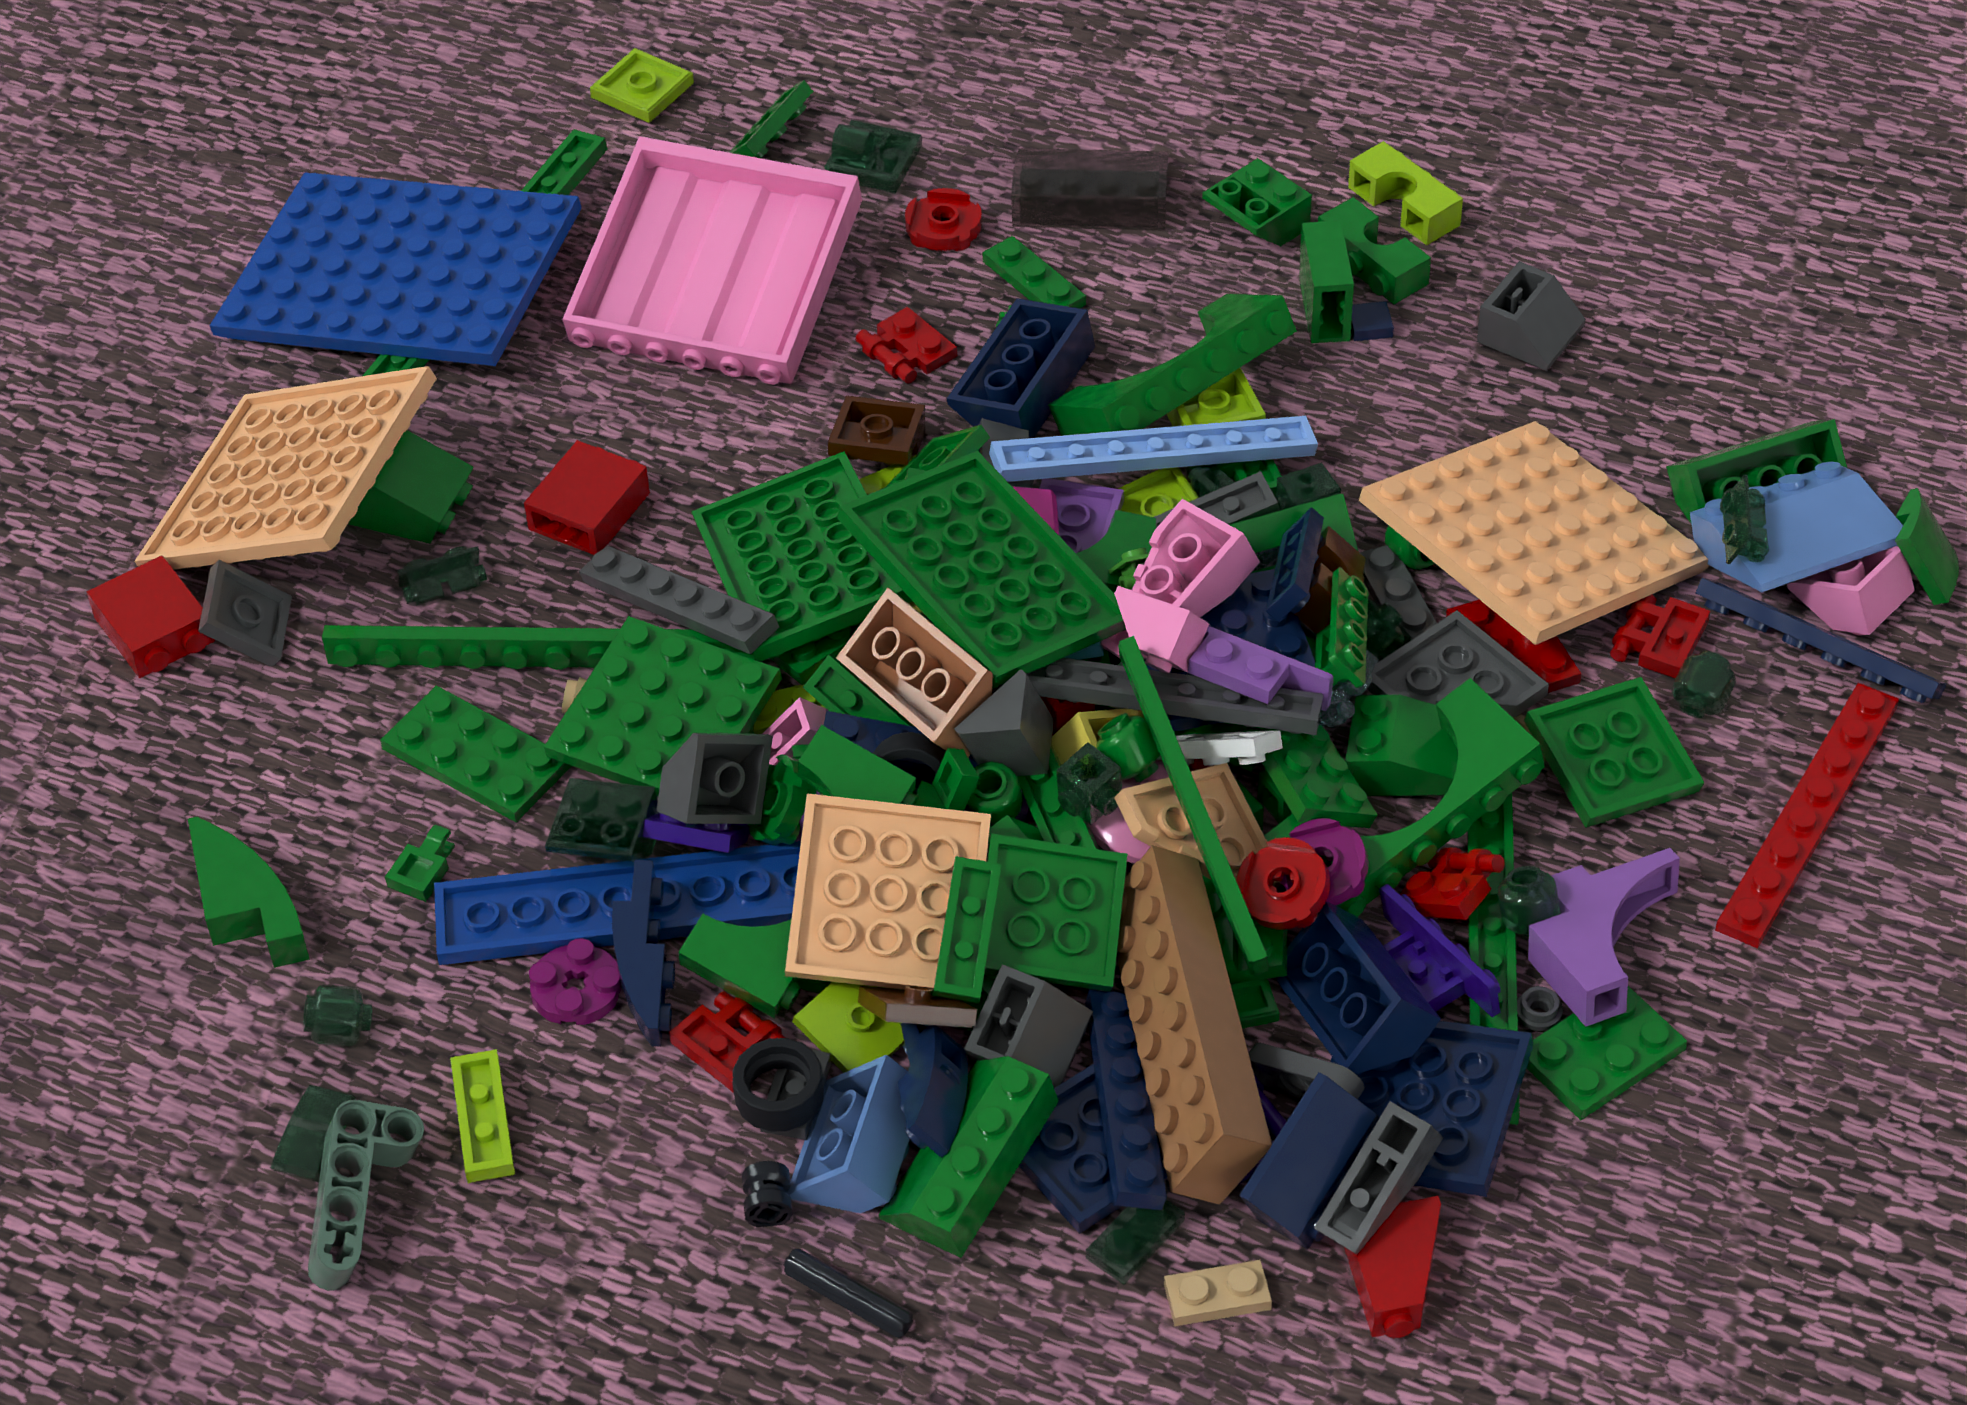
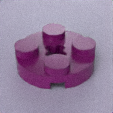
[1280,818,1369,906]
[529,938,622,1025]

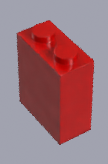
[524,440,650,555]
[86,555,215,679]

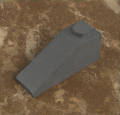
[1314,1102,1444,1254]

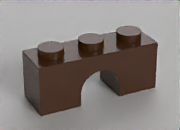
[1290,526,1366,634]

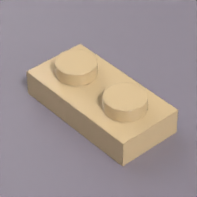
[1164,1260,1272,1326]

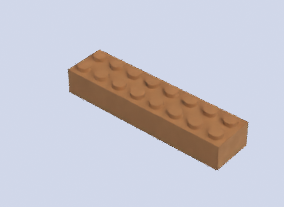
[1116,845,1272,1205]

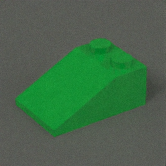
[1345,694,1458,796]

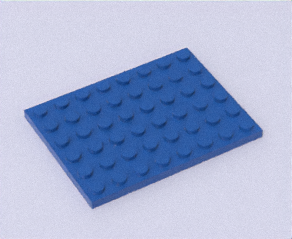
[210,172,582,366]

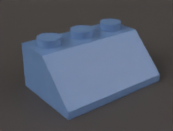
[787,1055,910,1213]

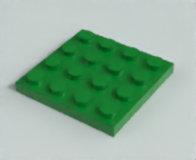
[544,616,782,797]

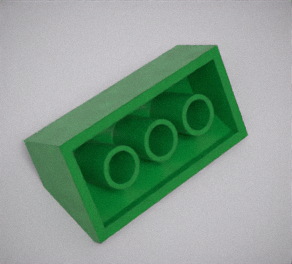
[1666,419,1847,523]
[878,1056,1059,1258]

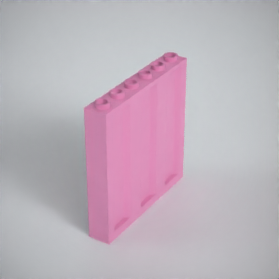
[562,136,862,385]

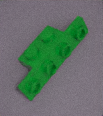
[1315,567,1369,688]

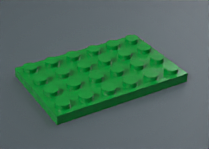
[837,450,1127,689]
[691,451,912,662]

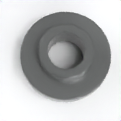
[1517,986,1563,1031]

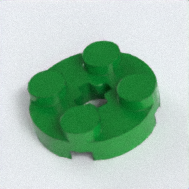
[748,754,817,845]

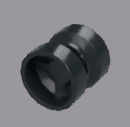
[742,1161,793,1227]

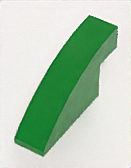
[188,817,310,968]

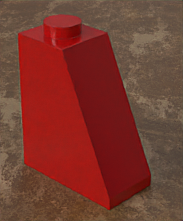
[1344,1196,1441,1338]

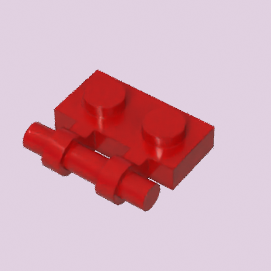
[855,306,957,384]
[1610,594,1711,680]
[1400,847,1505,920]
[669,991,786,1093]

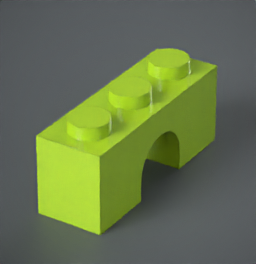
[1348,141,1463,245]

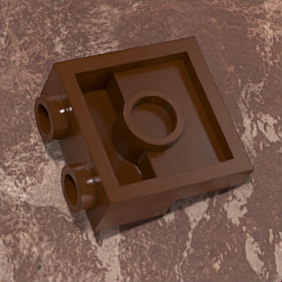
[828,395,925,465]

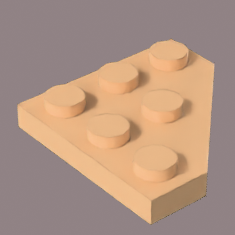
[1114,763,1281,888]

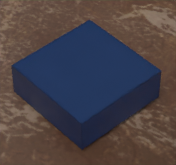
[1351,301,1394,341]

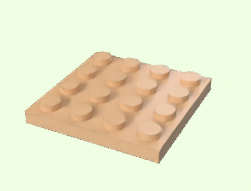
[785,793,991,990]

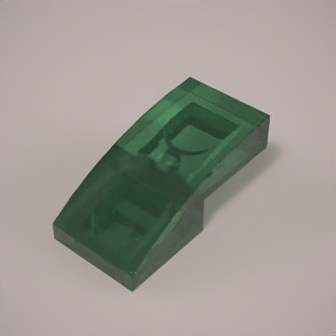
[270,1085,355,1183]

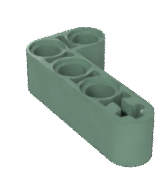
[308,1100,424,1291]

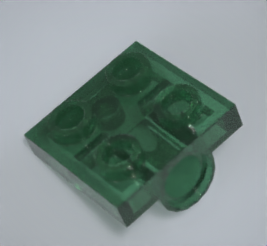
[824,120,922,193]

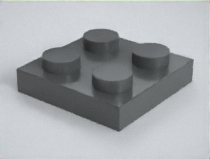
[198,560,292,666]

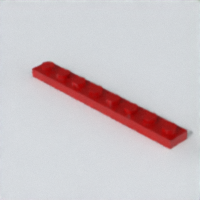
[1715,682,1899,949]

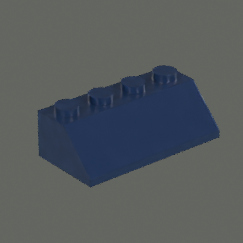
[946,298,1095,438]
[1275,901,1441,1074]

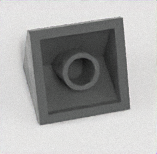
[954,669,1054,776]

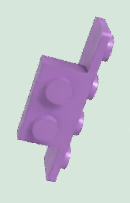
[1188,626,1333,711]

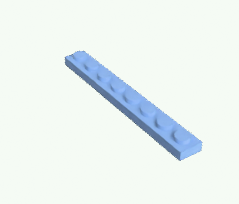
[989,416,1318,482]

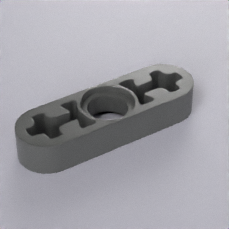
[1248,1043,1365,1100]

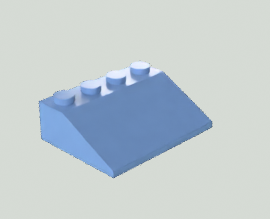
[1690,462,1903,592]

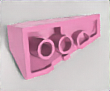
[1101,499,1260,659]

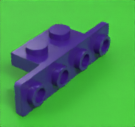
[1379,884,1501,1018]

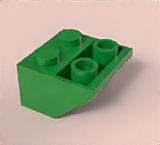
[1202,158,1312,247]

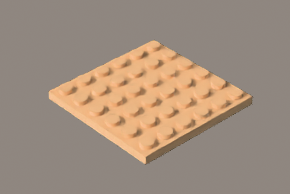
[134,366,437,570]
[1359,421,1709,645]

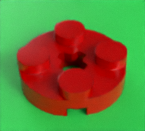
[905,188,982,251]
[1236,837,1330,930]

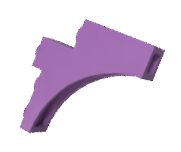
[1528,848,1680,1027]

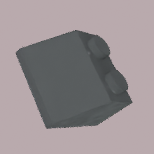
[657,733,773,824]

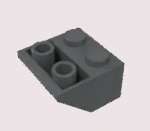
[1477,261,1586,371]
[964,964,1093,1088]

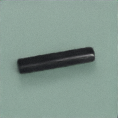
[783,1248,913,1338]

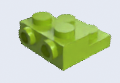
[1167,368,1266,426]

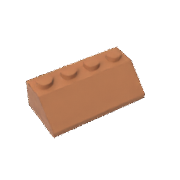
[836,588,993,757]

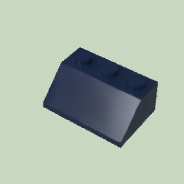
[1239,1072,1379,1250]

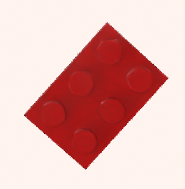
[1446,599,1582,693]

